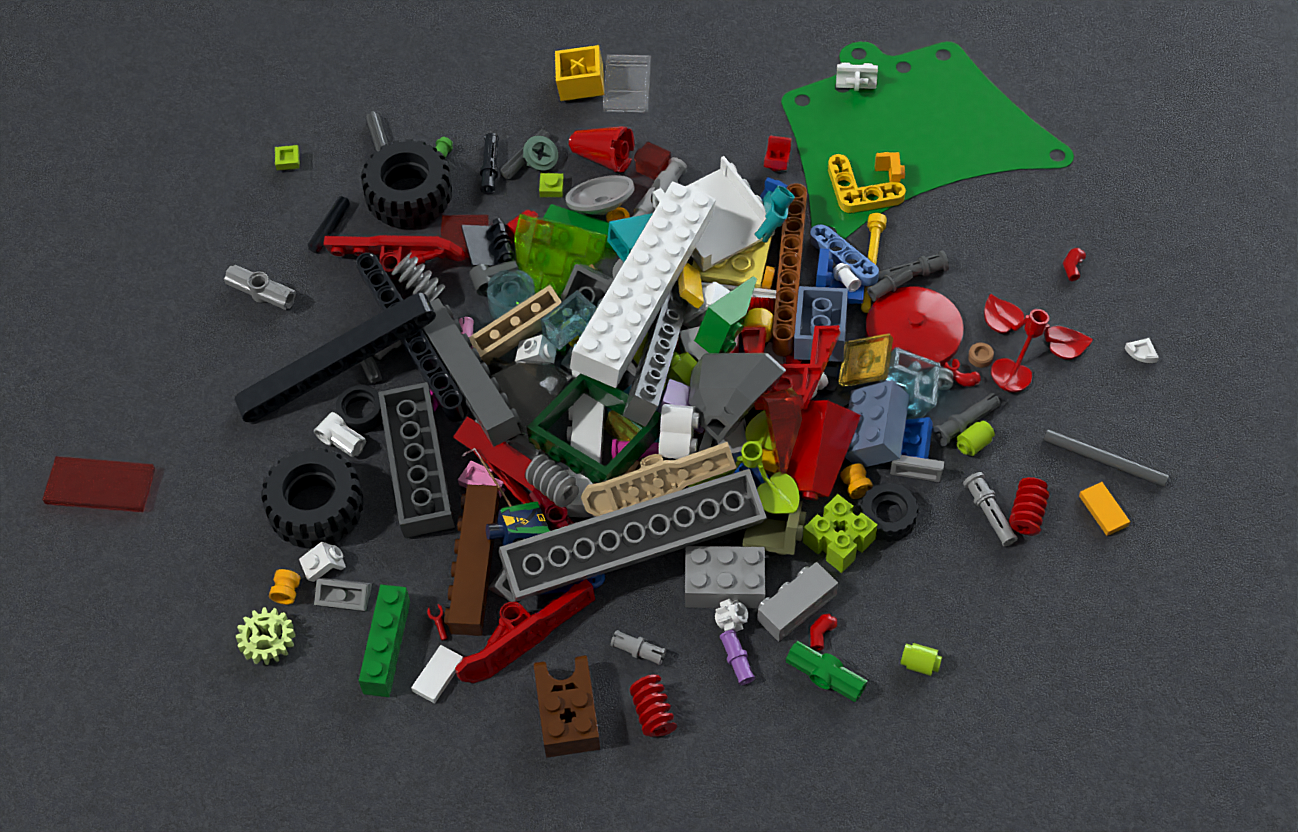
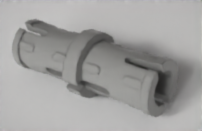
[611,630,666,665]

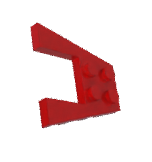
[741,325,841,410]

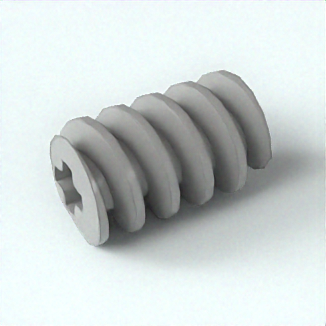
[392,252,445,302]
[525,454,579,508]

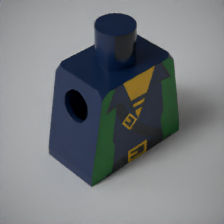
[486,501,550,546]

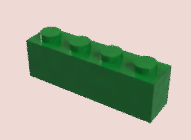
[359,585,410,697]

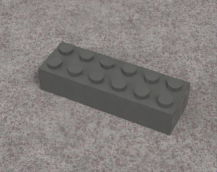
[378,382,455,538]

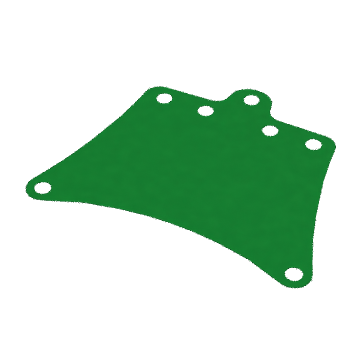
[781,41,1074,239]

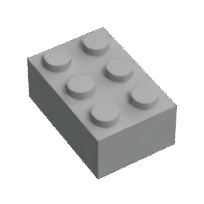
[685,546,765,608]

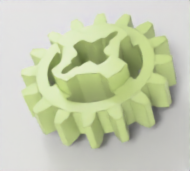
[236,607,295,665]

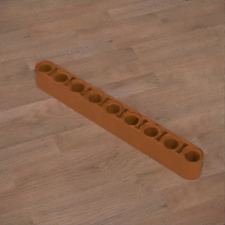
[772,183,807,356]

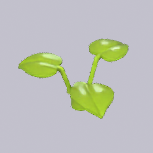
[688,410,800,514]

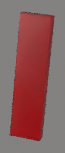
[453,416,535,491]

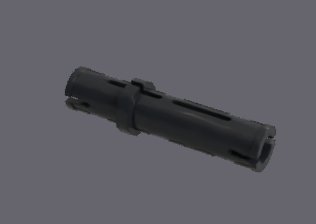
[480,133,499,195]

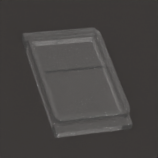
[603,55,651,112]

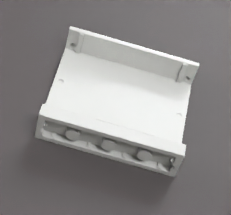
[653,156,775,272]

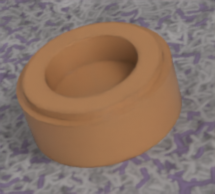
[968,343,994,368]

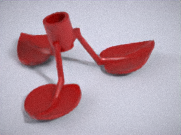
[984,294,1093,392]

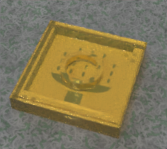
[839,333,893,387]

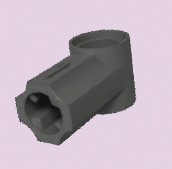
[470,260,521,296]

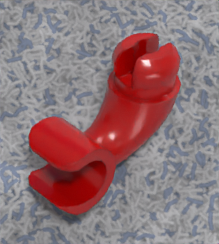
[943,359,981,387]

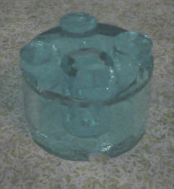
[487,270,536,319]

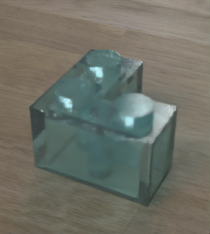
[541,290,597,350]
[880,347,940,418]

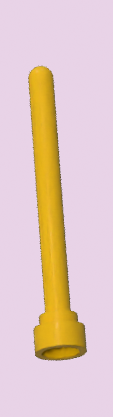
[861,213,887,313]

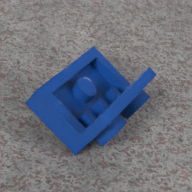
[901,417,933,459]

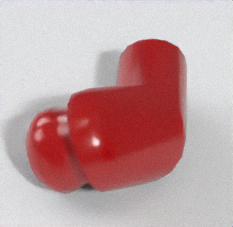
[1063,248,1086,281]
[810,614,837,651]

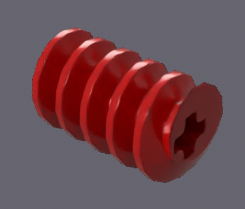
[1009,477,1050,536]
[630,674,677,737]

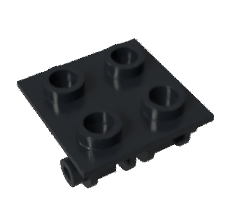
[461,218,514,266]

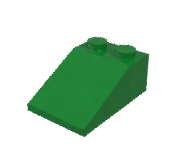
[694,276,757,353]

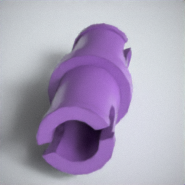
[720,630,755,685]

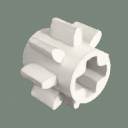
[715,599,748,632]

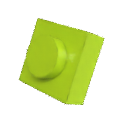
[275,145,300,170]
[539,173,564,197]

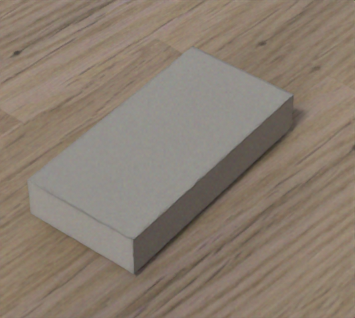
[890,455,944,482]

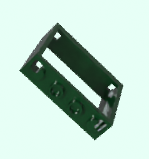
[527,373,661,484]

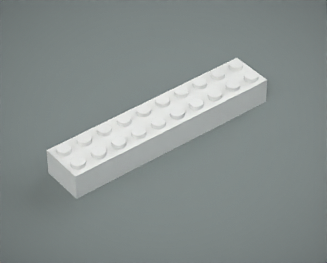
[570,181,716,388]

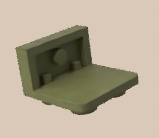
[743,501,806,555]

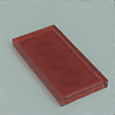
[42,456,155,512]

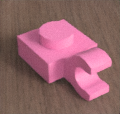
[458,461,506,498]

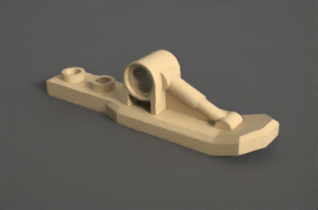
[581,442,736,517]

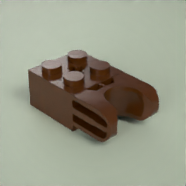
[534,655,600,758]

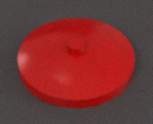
[865,287,963,372]

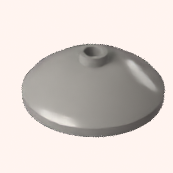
[566,175,634,215]

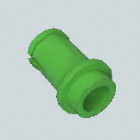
[435,137,453,158]

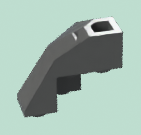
[689,353,786,443]

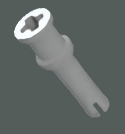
[963,472,1018,546]

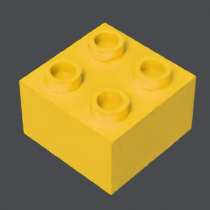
[555,45,604,101]

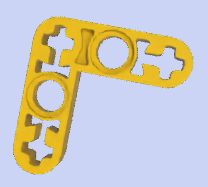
[828,154,906,213]

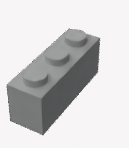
[757,562,838,642]

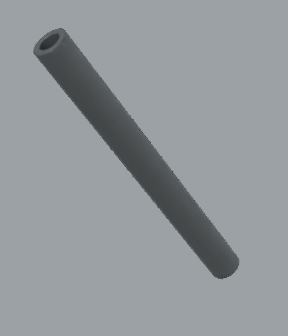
[1043,429,1169,487]

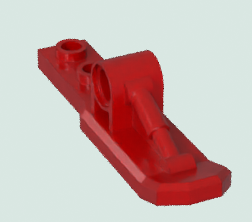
[324,235,465,280]
[455,579,595,683]

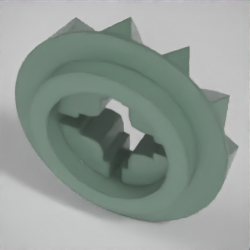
[522,136,558,172]

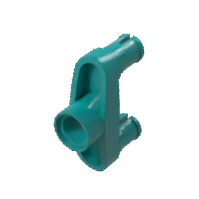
[754,185,795,243]

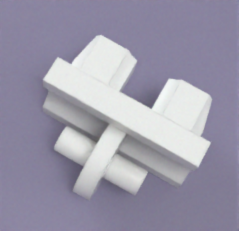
[836,63,878,91]

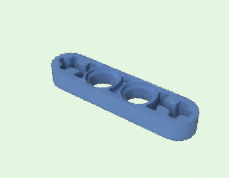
[810,225,879,286]

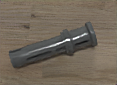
[877,250,949,283]
[932,393,1001,446]

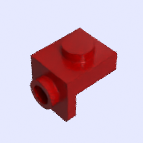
[764,136,792,171]

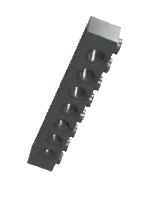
[622,281,688,427]

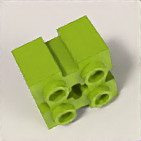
[802,494,878,573]

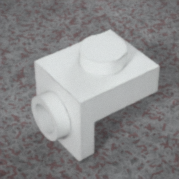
[299,542,346,582]

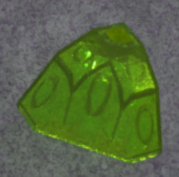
[514,213,608,296]

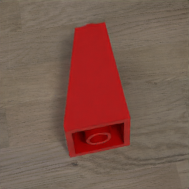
[777,400,861,501]

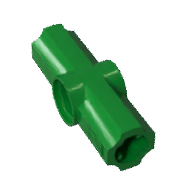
[786,641,868,702]

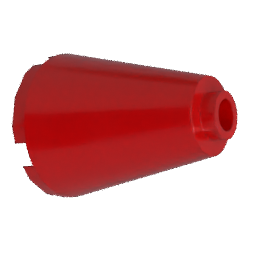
[569,126,635,172]

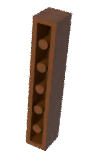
[444,484,500,636]

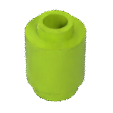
[957,421,995,456]
[901,643,942,676]

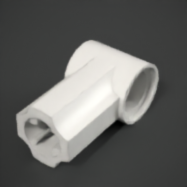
[314,412,366,457]

